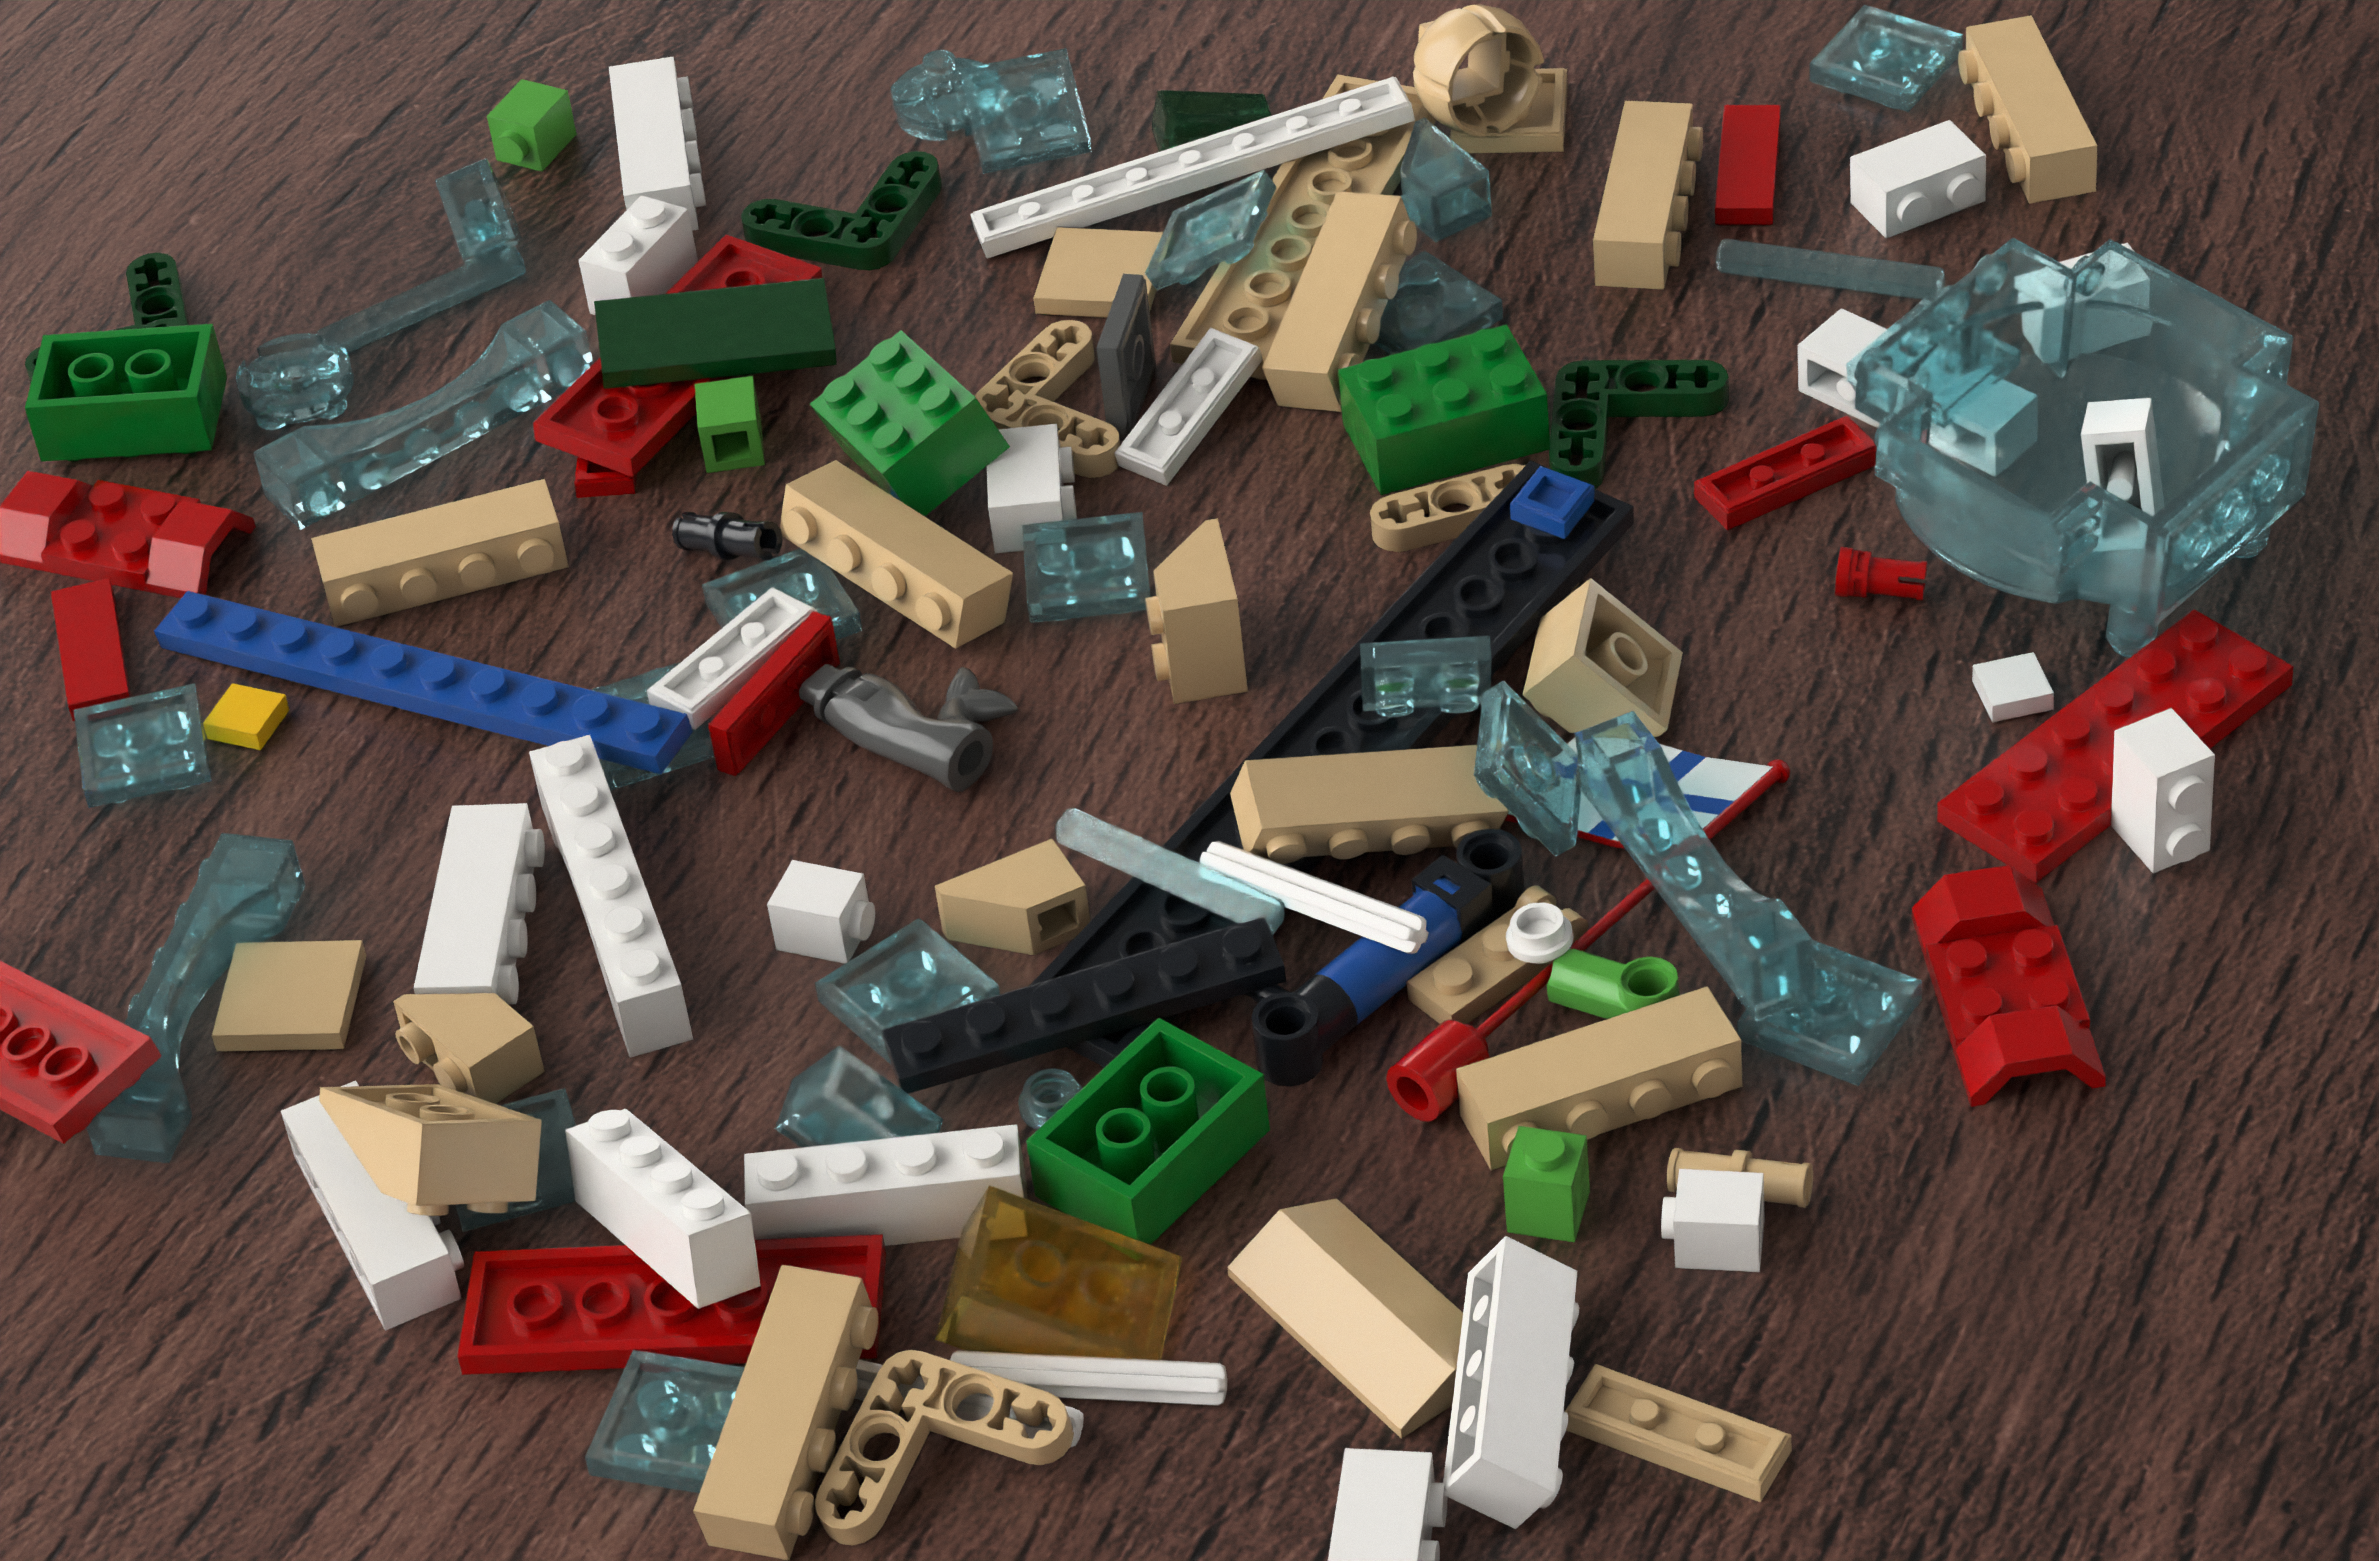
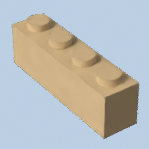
[1958,15,2097,204]
[1593,101,1703,289]
[1262,191,1417,412]
[780,460,1013,649]
[311,479,569,627]
[1230,744,1509,864]
[1456,986,1743,1170]
[693,1265,878,1560]

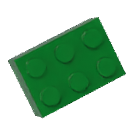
[25,324,227,462]
[1338,324,1550,495]
[810,330,1010,516]
[1026,1018,1270,1255]

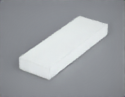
[1115,328,1262,486]
[647,587,818,730]

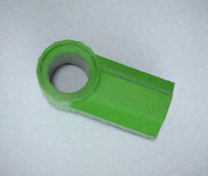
[1547,948,1680,1019]

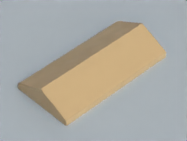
[1227,1198,1463,1439]

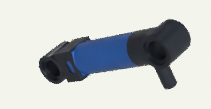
[1245,829,1525,1087]

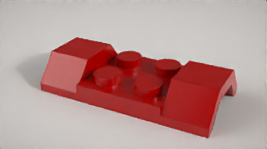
[0,470,256,598]
[1912,865,2106,1107]

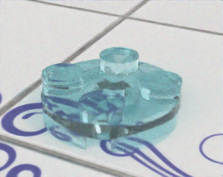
[891,50,1002,141]
[236,333,354,430]

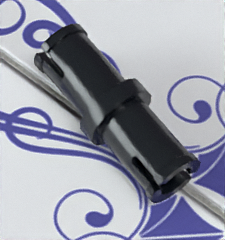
[672,512,783,560]

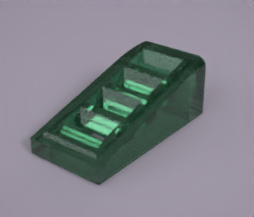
[1152,90,1272,152]

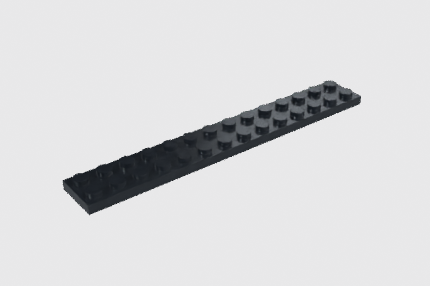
[1029,460,1634,1067]

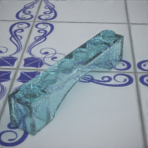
[253,300,593,530]
[1575,711,1817,1022]
[86,833,306,1163]

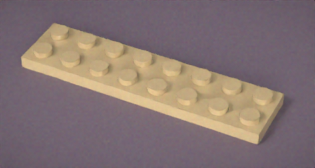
[1170,74,1436,380]

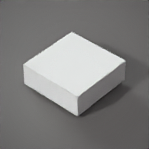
[1972,652,2054,723]

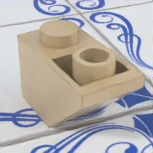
[935,839,1091,955]
[393,993,545,1104]

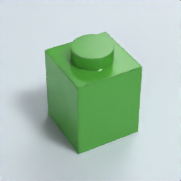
[487,79,577,172]
[695,376,765,473]
[1503,1126,1590,1242]

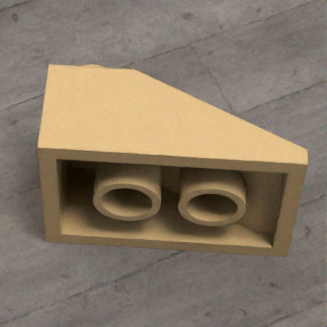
[319,1084,542,1216]

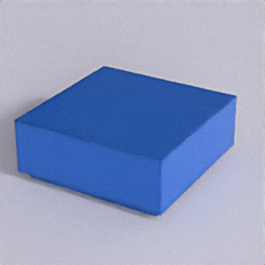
[1510,466,1594,539]

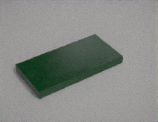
[594,278,837,389]

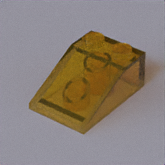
[935,1185,1182,1360]

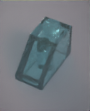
[1400,117,1492,243]
[435,158,522,266]
[775,1046,943,1148]

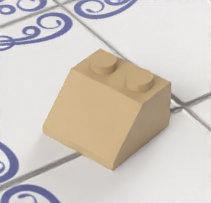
[1145,518,1248,704]
[1523,578,1683,737]

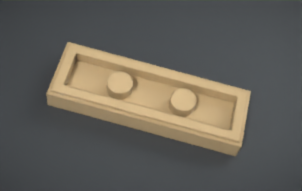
[1565,1364,1792,1502]

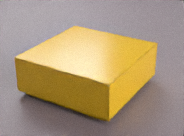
[203,683,290,750]

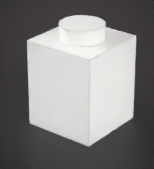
[767,860,875,964]
[1661,1169,1765,1272]

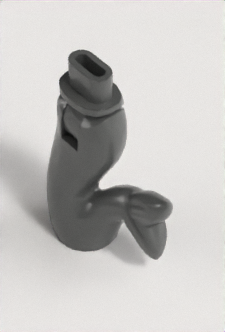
[799,664,1018,792]

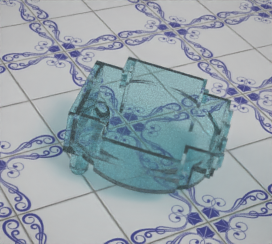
[1854,238,2319,658]

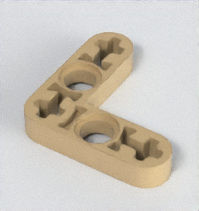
[975,320,1120,478]
[1370,464,1579,592]
[815,1350,1074,1546]

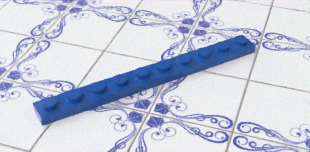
[154,591,693,774]

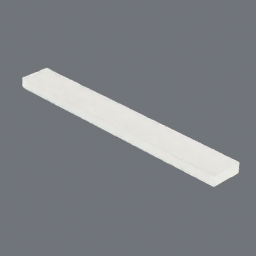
[970,76,1415,259]

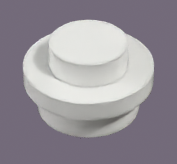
[1506,903,1573,964]

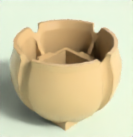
[1413,4,1544,137]

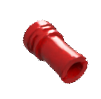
[1835,547,1928,601]

